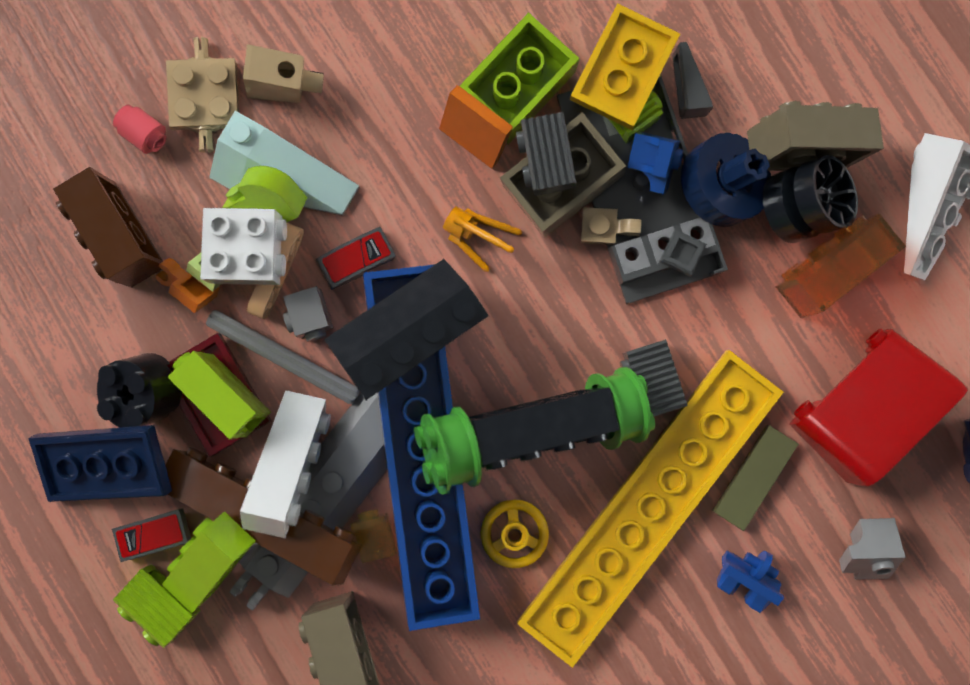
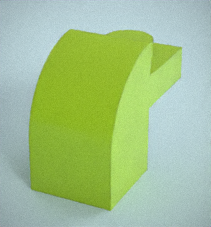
[222,166,307,223]

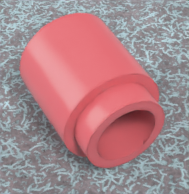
[113,105,166,154]

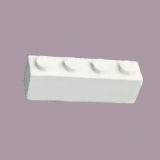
[240,390,331,538]

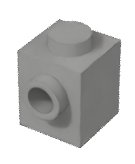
[283,286,333,342]

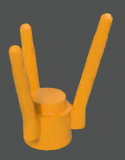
[443,206,522,272]

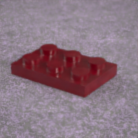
[167,333,272,457]

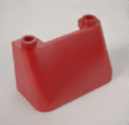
[789,328,968,487]

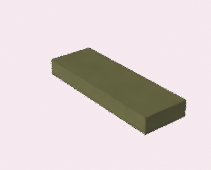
[712,425,799,531]

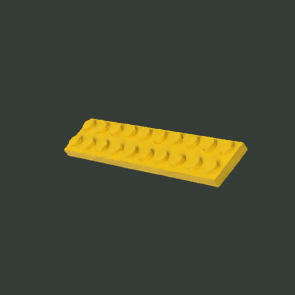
[517,350,784,668]

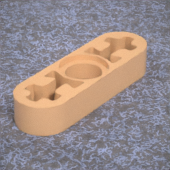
[247,223,304,320]

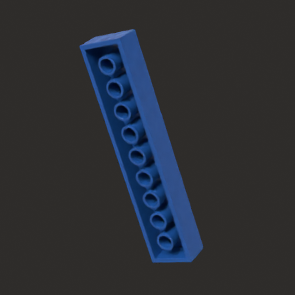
[363,264,480,631]

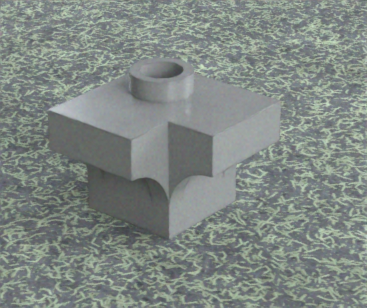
[839,518,906,580]

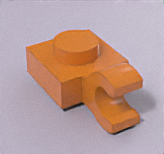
[155,258,220,313]

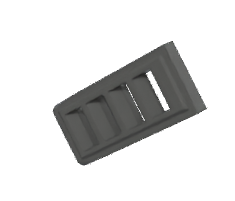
[672,42,713,119]

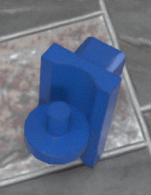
[717,550,784,613]

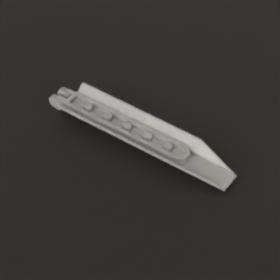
[229,393,387,611]

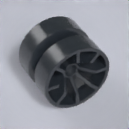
[763,155,858,243]

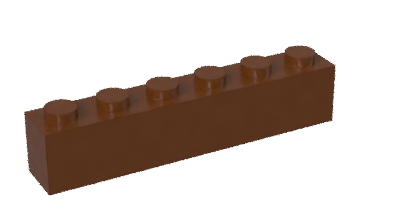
[165,447,363,585]

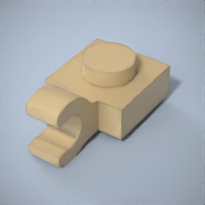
[581,207,642,245]

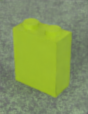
[168,351,271,439]

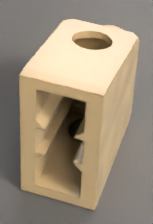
[243,44,324,103]

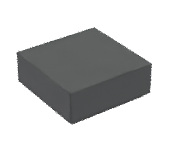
[659,229,707,277]

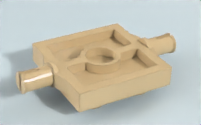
[166,37,239,153]

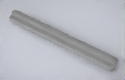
[206,310,360,404]

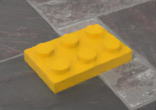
[570,3,680,130]

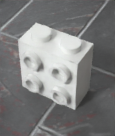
[201,208,287,285]

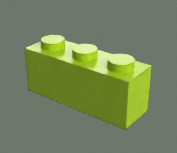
[162,511,256,614]

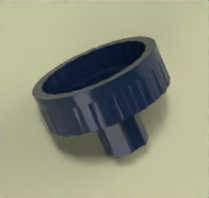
[681,133,771,227]

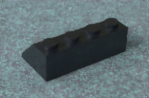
[324,259,489,400]

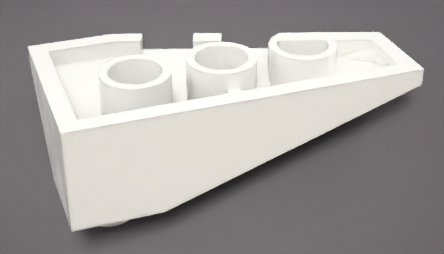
[904,133,970,280]

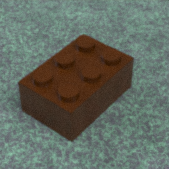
[53,167,163,288]

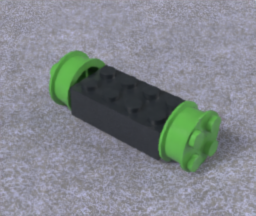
[414,367,655,495]

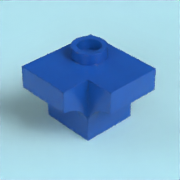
[627,132,684,194]

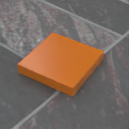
[439,85,513,169]

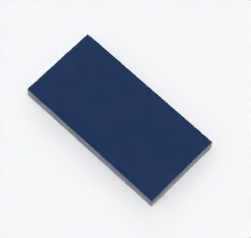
[28,425,172,502]

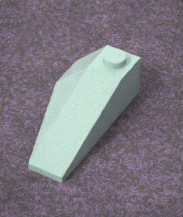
[209,111,360,215]

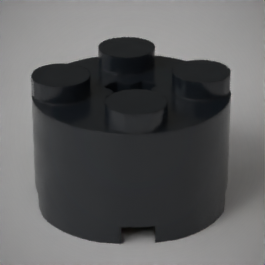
[97,353,182,427]

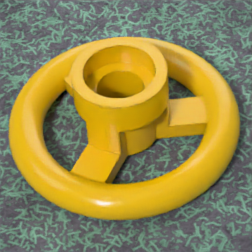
[480,499,549,569]

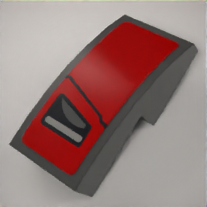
[316,227,396,290]
[112,508,191,562]

